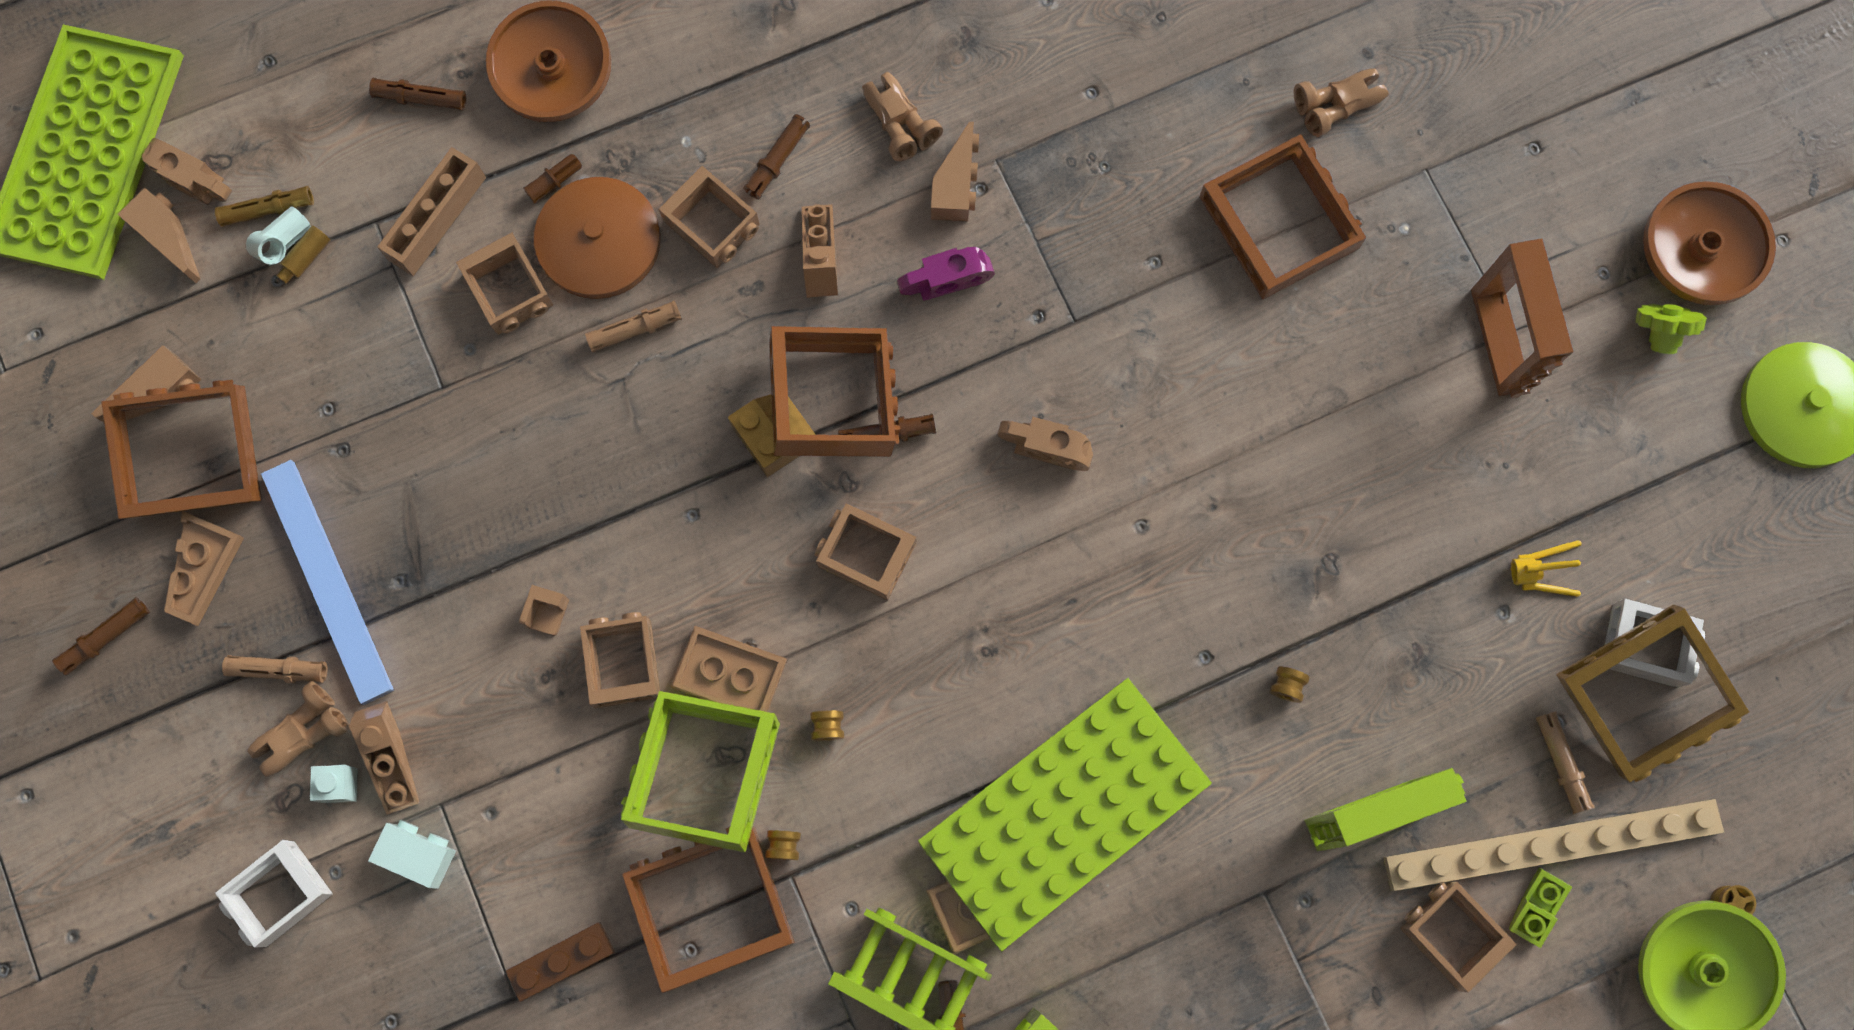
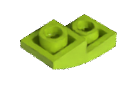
[1509,867,1572,948]

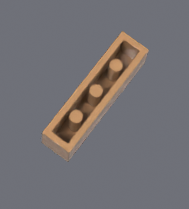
[377,147,486,277]

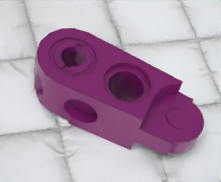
[897,247,995,301]

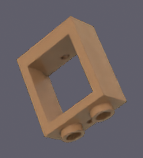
[659,166,760,268]
[456,232,554,335]
[814,503,917,601]
[580,612,660,709]
[1400,882,1517,993]

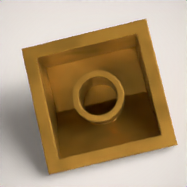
[728,394,816,478]

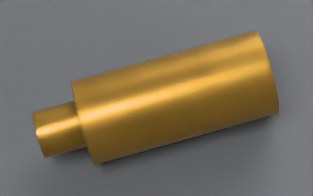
[276,225,331,284]

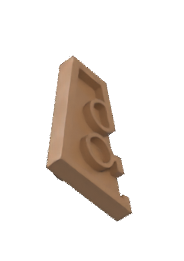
[164,511,244,626]

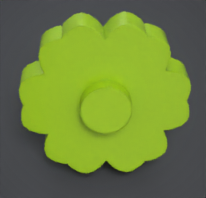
[1635,304,1707,354]

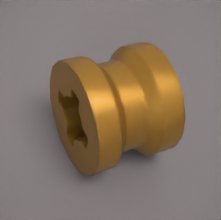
[1270,666,1310,703]
[810,710,844,741]
[765,830,801,860]
[1711,885,1756,915]

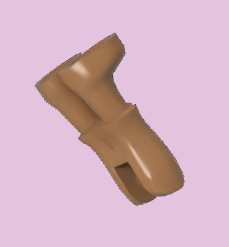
[1293,68,1389,137]
[862,72,943,161]
[247,681,350,777]

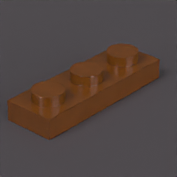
[506,922,615,1002]

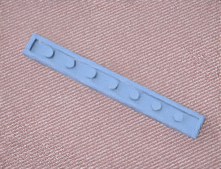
[261,460,394,705]

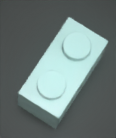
[368,820,456,889]

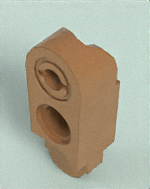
[142,138,232,205]
[997,417,1094,471]

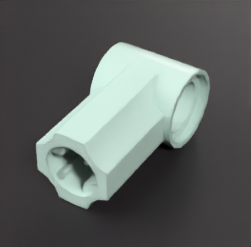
[246,206,311,265]

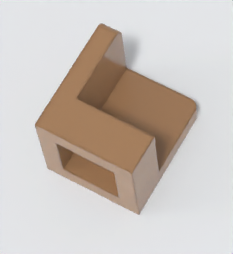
[519,585,569,636]

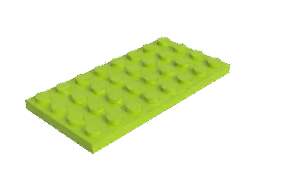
[0,24,184,280]
[918,678,1212,952]

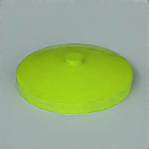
[1741,342,1854,468]
[1638,901,1786,1030]

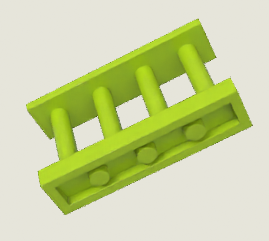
[828,907,992,1030]

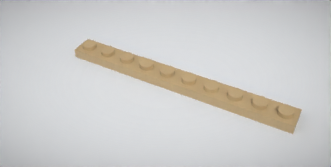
[1383,799,1724,891]

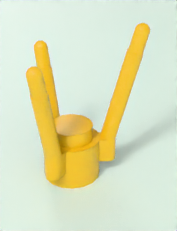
[1511,540,1582,597]

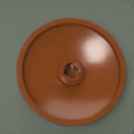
[486,0,611,122]
[534,177,661,299]
[1643,181,1776,305]

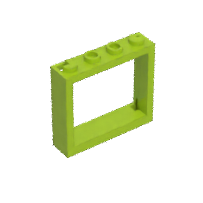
[621,691,780,852]
[1304,768,1467,852]

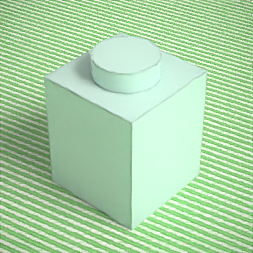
[310,765,358,803]

